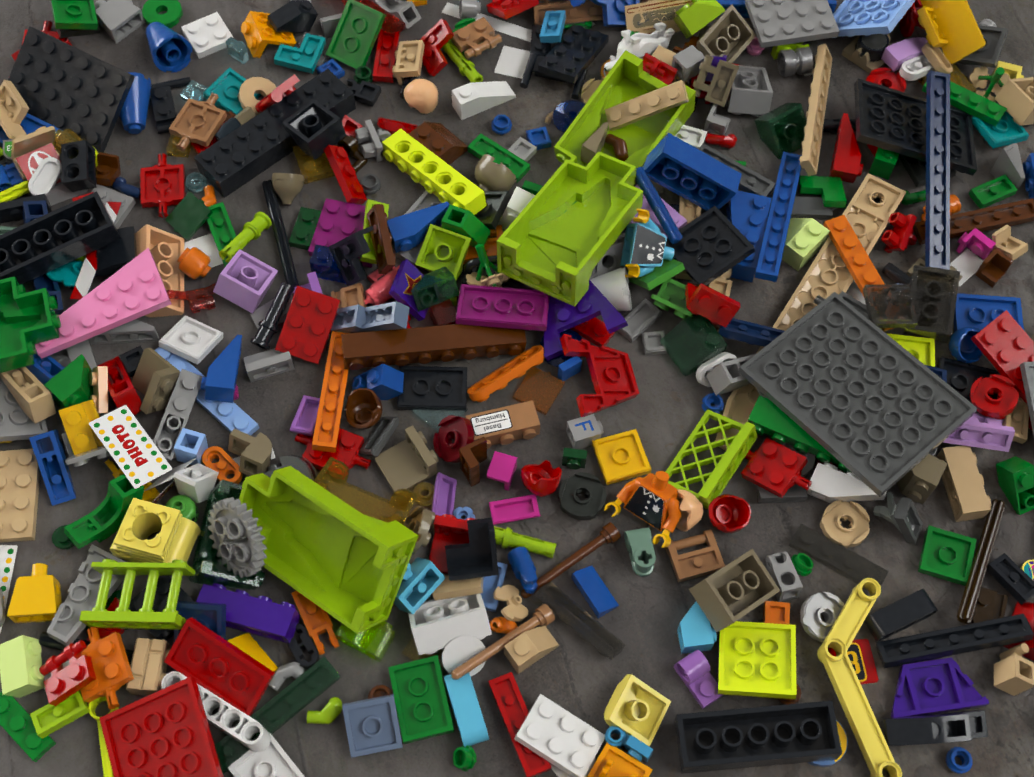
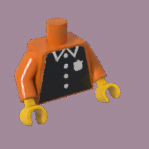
[604,471,682,548]

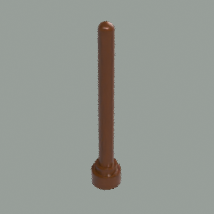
[521,522,621,599]

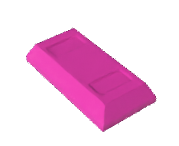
[489,494,540,525]

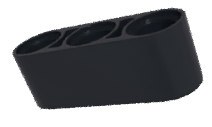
[864,589,938,642]

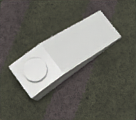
[452,81,516,120]

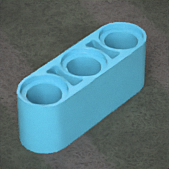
[443,672,489,747]

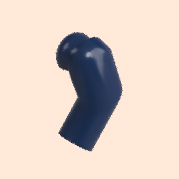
[112,177,140,199]

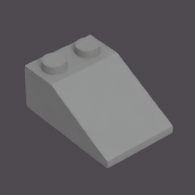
[726,65,773,117]

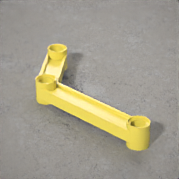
[817,578,902,777]

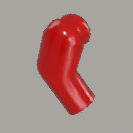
[705,133,737,149]

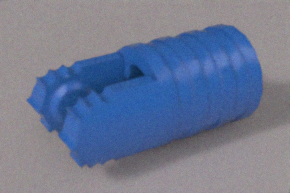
[507,547,538,594]

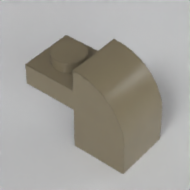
[228,429,272,476]

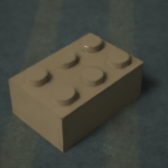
[689,549,780,633]

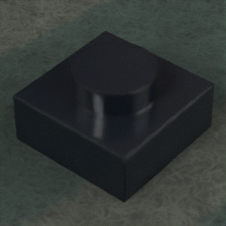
[119,345,143,377]

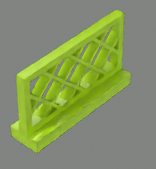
[666,409,758,510]

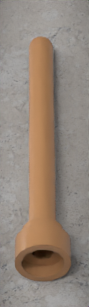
[451,604,555,680]

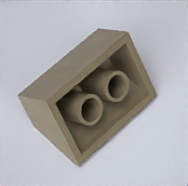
[697,4,757,63]

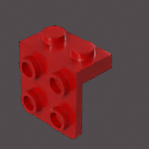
[685,283,741,328]
[429,514,475,574]

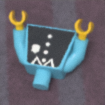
[620,208,675,278]

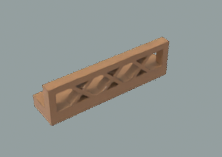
[531,0,603,25]

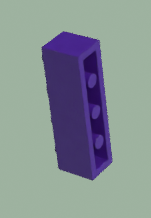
[196,583,301,643]

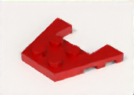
[560,334,639,417]

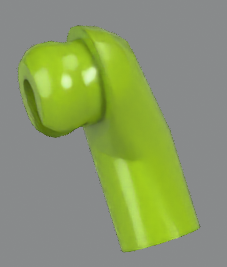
[307,697,342,724]

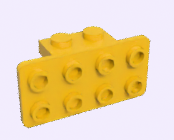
[917,0,986,64]

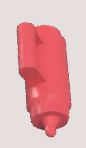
[364,265,400,306]

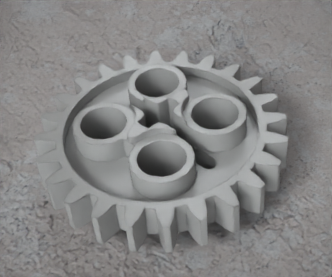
[208,497,267,578]

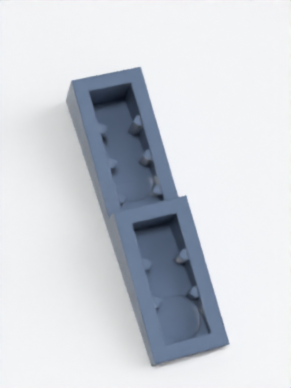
[330,301,410,333]

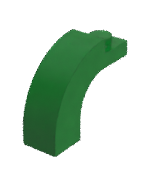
[64,474,144,549]

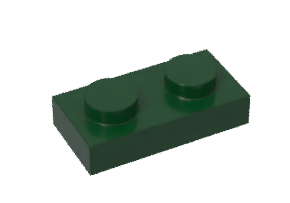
[289,207,321,250]

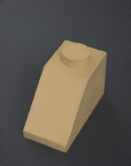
[504,625,559,674]

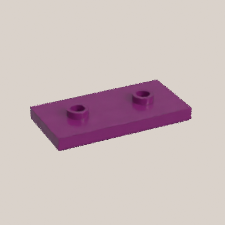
[456,284,550,331]

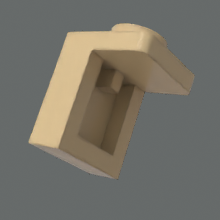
[992,225,1028,261]

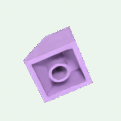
[213,249,278,314]

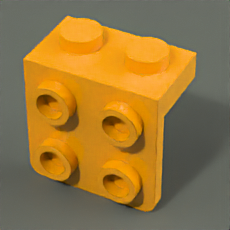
[241,11,296,58]

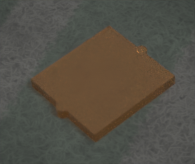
[513,366,565,415]

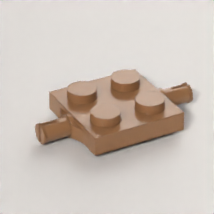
[169,93,227,151]

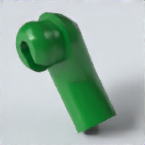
[901,190,926,206]

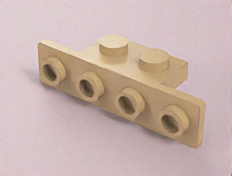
[0,80,30,139]

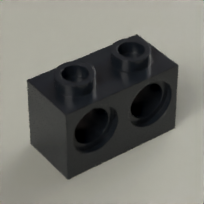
[59,140,96,192]

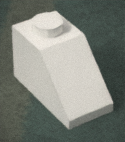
[174,463,219,503]

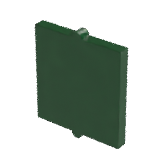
[165,191,213,241]

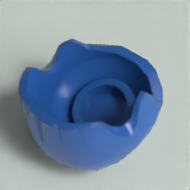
[948,327,983,363]

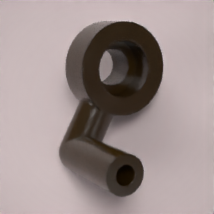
[338,135,368,173]

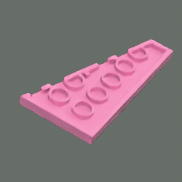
[35,247,172,359]

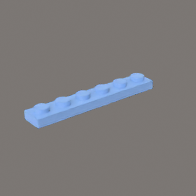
[154,347,259,436]

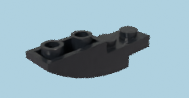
[883,710,988,746]

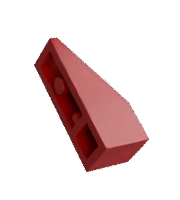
[829,113,863,183]
[98,356,142,416]

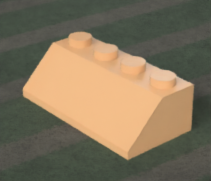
[135,224,184,318]

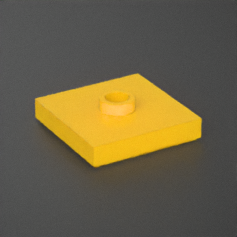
[592,429,652,485]

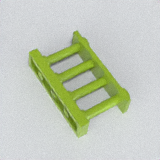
[79,559,195,630]

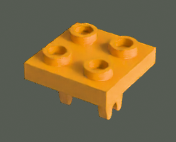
[587,743,653,777]

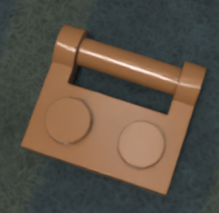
[665,529,725,582]

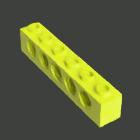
[382,129,487,215]

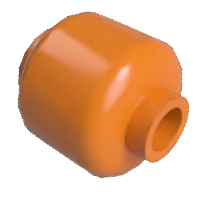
[177,247,211,280]

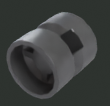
[777,47,813,77]

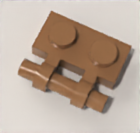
[450,17,502,59]

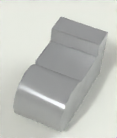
[765,551,803,602]

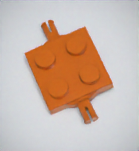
[80,627,134,709]

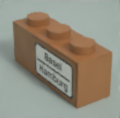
[465,400,540,449]

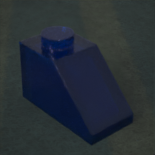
[310,245,354,285]

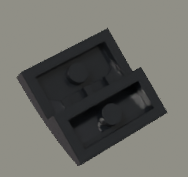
[94,226,137,277]

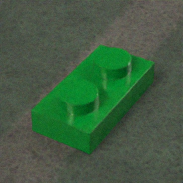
[968,174,1018,209]

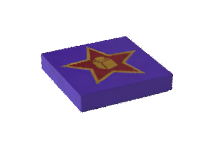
[389,259,436,321]

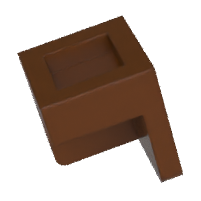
[975,248,1013,288]

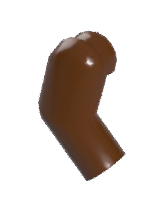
[605,134,629,161]

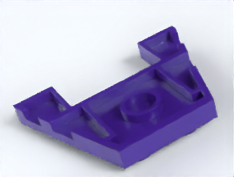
[544,280,628,361]

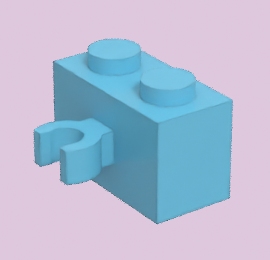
[394,557,445,614]

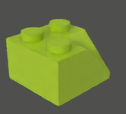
[673,0,725,39]

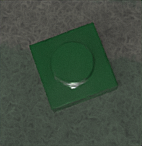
[562,448,587,470]

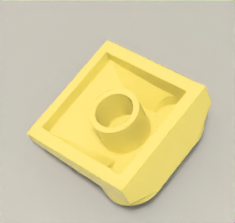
[604,674,671,747]

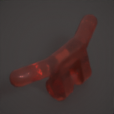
[166,282,217,313]

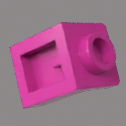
[956,228,996,260]

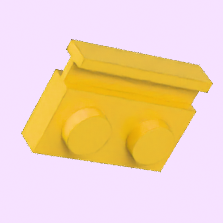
[58,399,103,455]

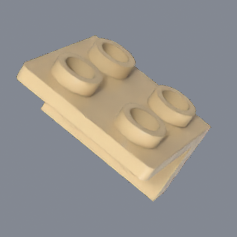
[11,126,59,180]

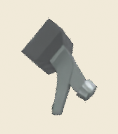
[873,491,923,544]

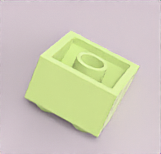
[782,218,830,271]

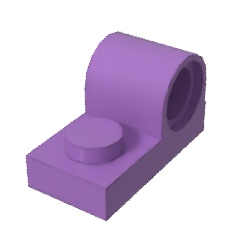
[673,649,724,709]

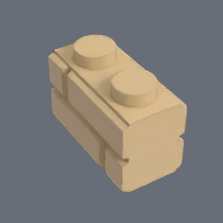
[126,638,171,696]

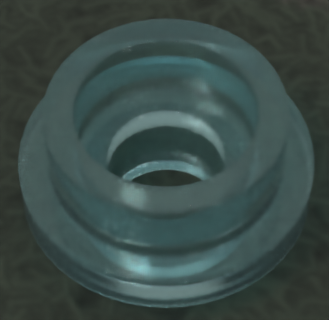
[185,172,207,193]

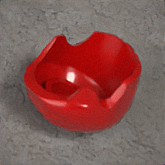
[521,460,562,497]
[708,494,751,533]

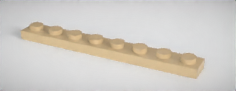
[799,44,833,176]

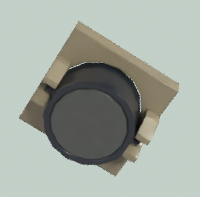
[841,34,892,74]

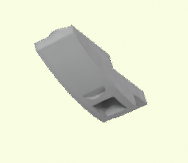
[153,369,202,461]

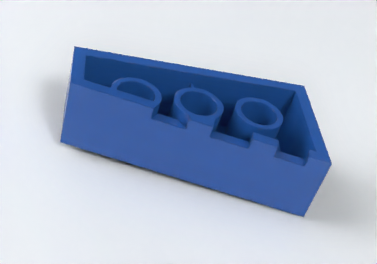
[726,190,772,282]

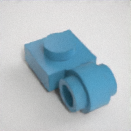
[605,726,653,763]

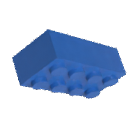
[643,133,742,211]

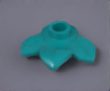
[46,261,84,287]

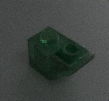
[411,266,459,311]

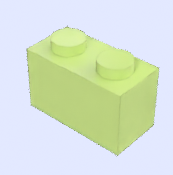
[0,635,45,698]

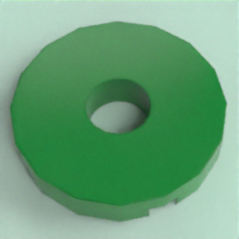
[142,0,183,28]

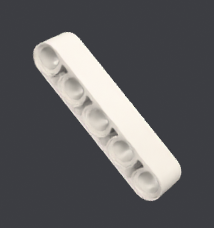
[161,671,271,752]

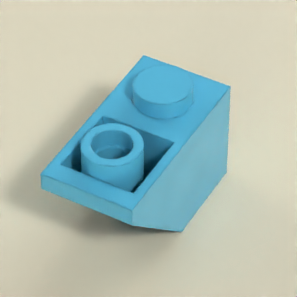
[677,601,717,654]

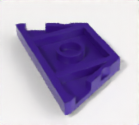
[891,657,989,718]

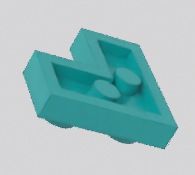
[273,33,326,74]

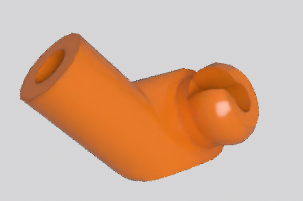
[201,185,216,207]
[489,617,518,634]

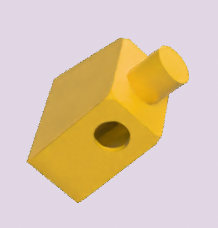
[7,563,62,623]

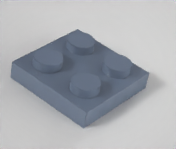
[342,694,403,758]

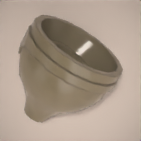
[272,173,305,205]

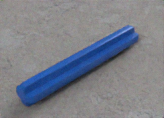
[636,167,683,244]

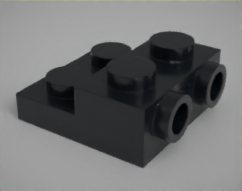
[129,575,194,640]

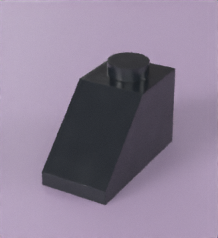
[267,0,318,33]

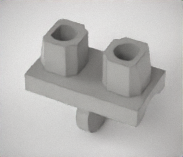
[355,119,391,162]

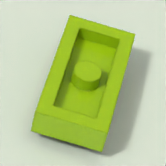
[30,690,90,739]

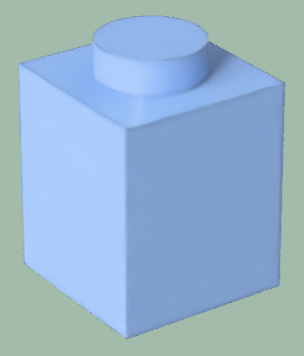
[174,428,208,465]

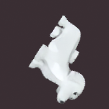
[604,22,675,72]

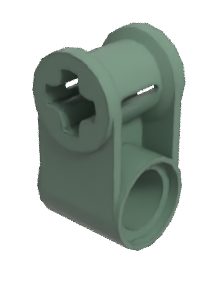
[624,527,656,577]

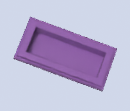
[290,395,320,436]
[431,472,457,516]

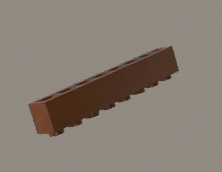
[341,324,527,370]

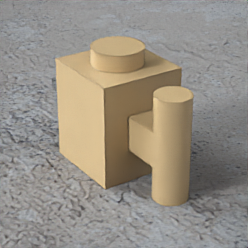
[994,643,1034,696]

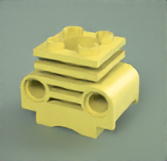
[110,498,201,563]

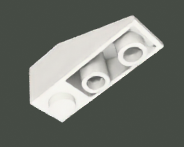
[807,463,886,503]

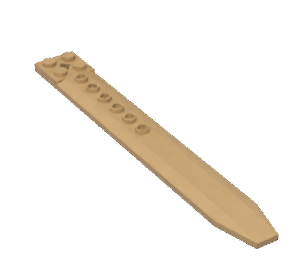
[715,173,906,451]

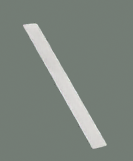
[442,2,532,42]

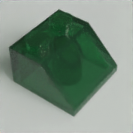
[754,103,807,159]
[660,314,727,376]

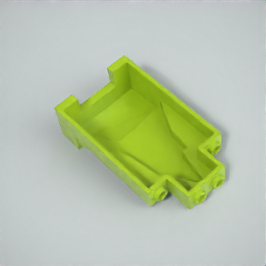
[554,50,696,186]
[496,151,643,307]
[239,466,419,634]

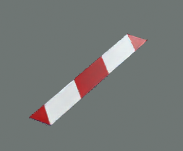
[70,202,122,300]

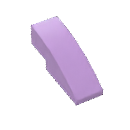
[881,37,928,72]

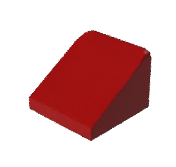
[341,115,362,139]

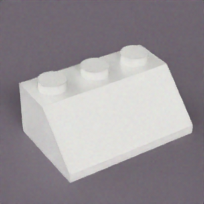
[408,593,492,655]

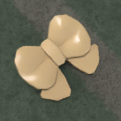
[493,585,529,622]

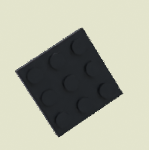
[666,206,755,286]

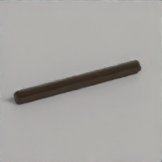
[957,499,1005,624]

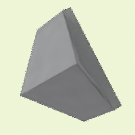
[990,143,1025,189]

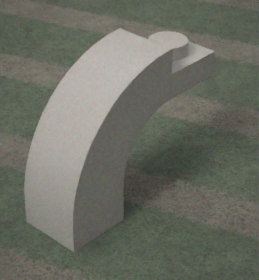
[367,0,421,30]

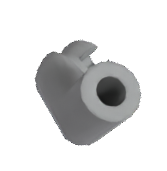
[268,661,305,691]

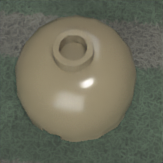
[474,154,517,191]

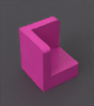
[487,451,517,491]

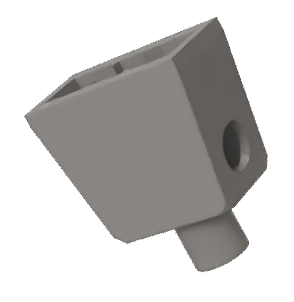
[95,0,145,44]

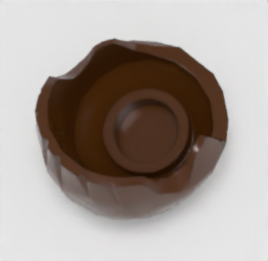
[345,388,383,429]

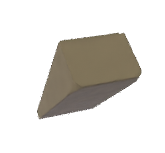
[581,122,609,164]

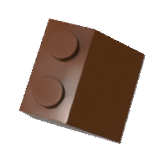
[409,122,468,165]

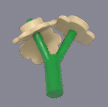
[969,66,1010,103]
[466,243,510,287]

